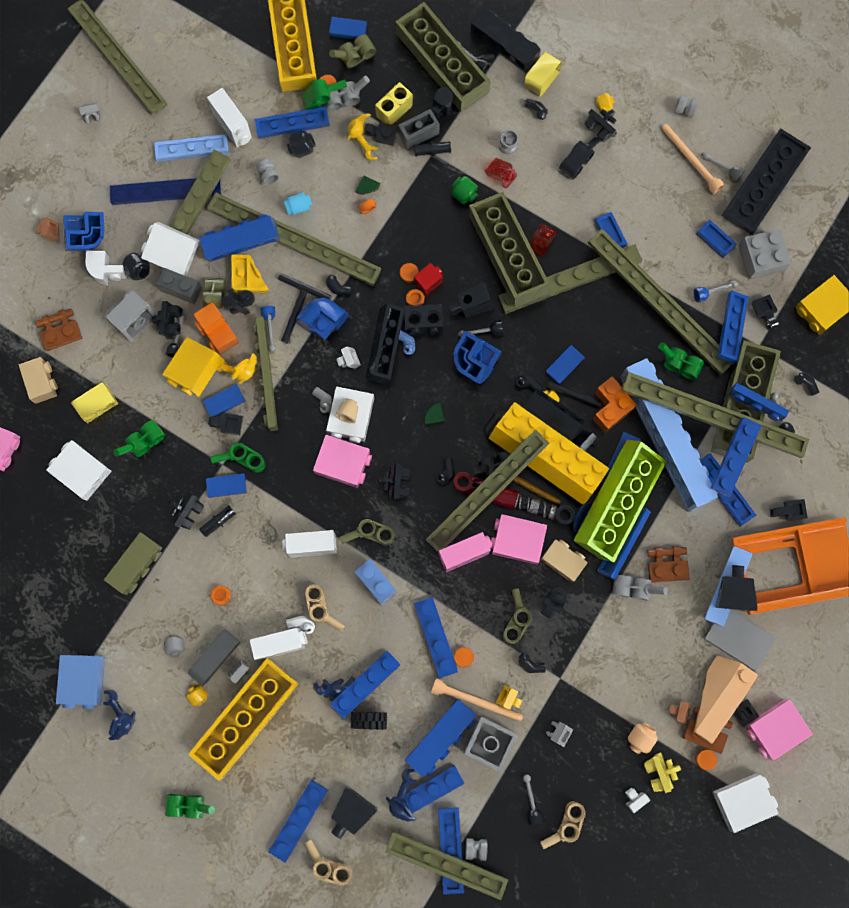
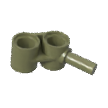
[329,34,376,68]
[202,278,226,308]
[339,519,394,546]
[503,588,532,644]

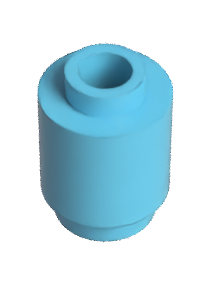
[284,192,312,215]

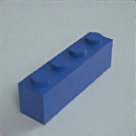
[200,214,280,262]
[405,699,477,777]

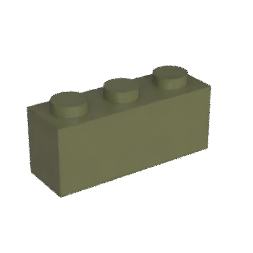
[104,532,162,595]

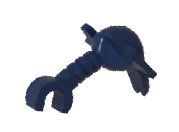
[313,676,355,701]
[103,690,136,741]
[385,769,417,822]

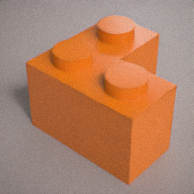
[193,302,239,355]
[593,376,637,433]

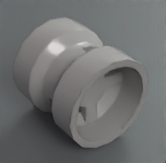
[675,95,698,118]
[499,130,519,155]
[256,159,279,185]
[466,838,487,861]

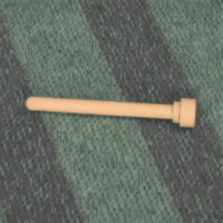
[662,124,725,194]
[431,678,523,721]

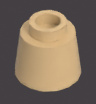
[335,399,358,423]

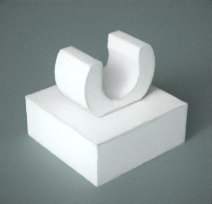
[336,346,361,369]
[625,788,650,813]

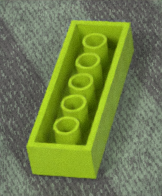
[573,440,667,563]

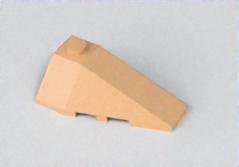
[694,655,758,744]

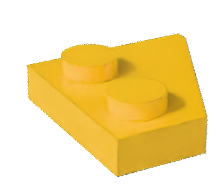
[231,255,268,293]

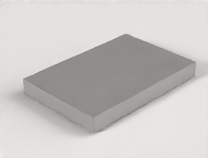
[704,609,776,671]

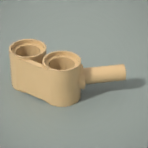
[305,584,345,632]
[540,801,585,849]
[304,839,352,885]

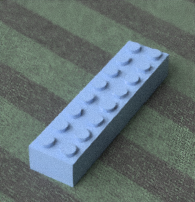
[620,358,718,512]

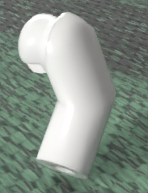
[286,615,315,634]

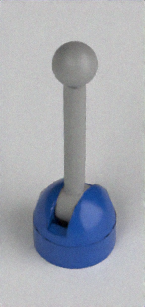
[693,281,738,303]
[260,306,276,352]

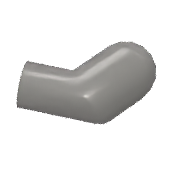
[312,387,332,413]

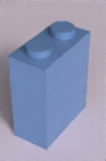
[355,559,397,606]
[56,655,105,709]

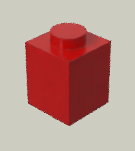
[414,263,443,296]

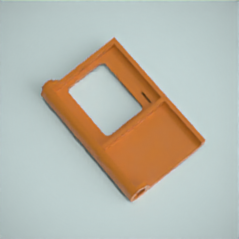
[731,517,849,615]

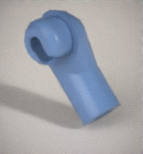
[399,330,416,355]

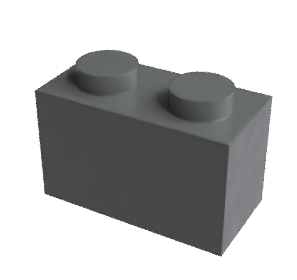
[398,109,439,150]
[156,268,202,305]

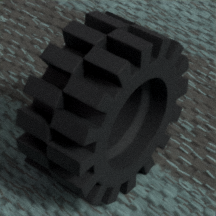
[350,712,387,730]

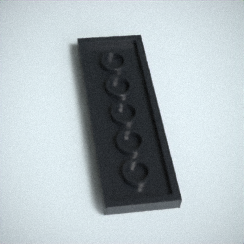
[721,128,811,235]

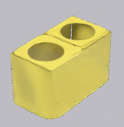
[524,52,562,97]
[375,82,413,125]
[71,382,118,423]

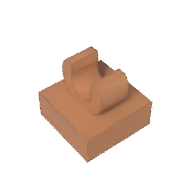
[36,217,59,242]
[668,701,691,724]

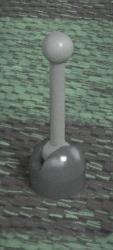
[702,152,745,183]

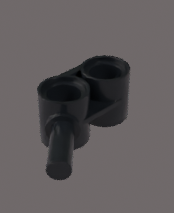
[559,137,600,180]
[469,451,510,479]

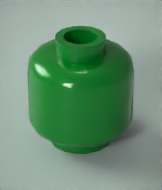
[451,176,478,204]

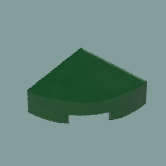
[356,176,380,195]
[425,403,444,426]

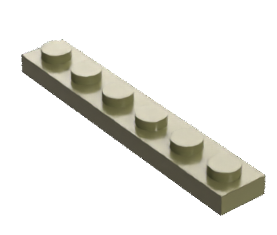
[169,149,231,235]
[253,317,278,431]
[385,831,508,900]

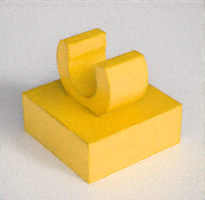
[496,685,522,710]

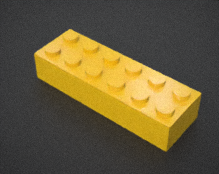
[268,0,317,92]
[489,402,610,505]
[188,658,300,781]

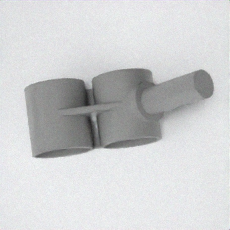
[325,76,370,111]
[612,575,668,601]

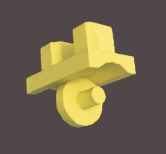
[644,753,681,793]

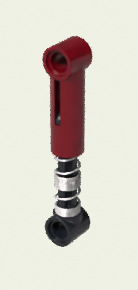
[453,472,575,527]

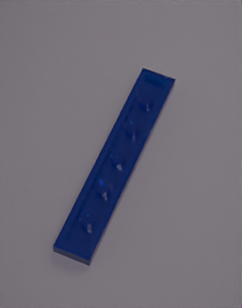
[110,178,222,205]

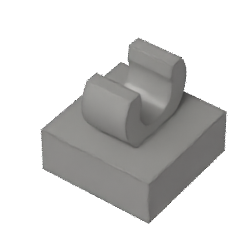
[79,103,101,123]
[228,660,251,684]
[546,722,573,747]

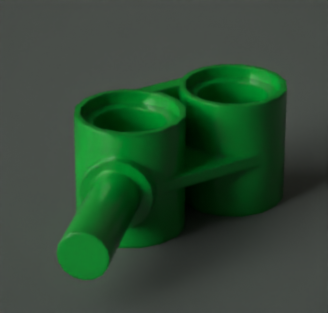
[301,79,348,110]
[658,343,704,380]
[114,420,166,457]
[210,443,266,473]
[165,794,215,818]

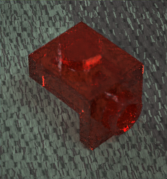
[485,158,517,188]
[530,223,557,256]

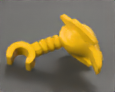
[347,114,378,160]
[216,353,257,385]

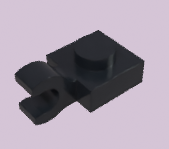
[364,123,397,146]
[751,294,778,331]
[208,413,243,436]
[770,499,808,521]

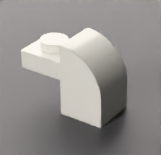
[85,251,127,286]

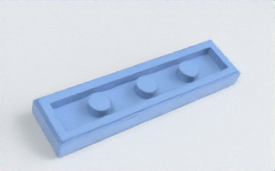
[154,134,229,162]
[704,546,752,627]

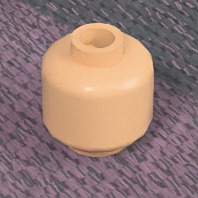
[628,722,658,754]

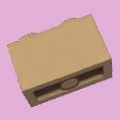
[19,357,58,404]
[540,540,588,583]

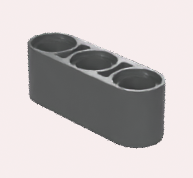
[187,629,240,686]

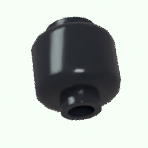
[287,130,316,158]
[122,252,150,280]

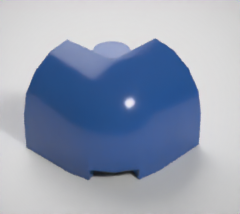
[63,212,105,252]
[296,298,349,340]
[453,331,502,384]

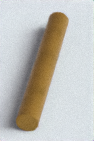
[512,476,562,505]

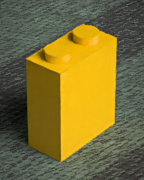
[795,275,849,335]
[162,337,223,397]

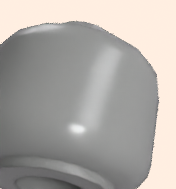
[164,636,185,657]

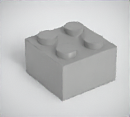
[739,229,791,279]
[106,290,157,342]
[463,716,518,772]

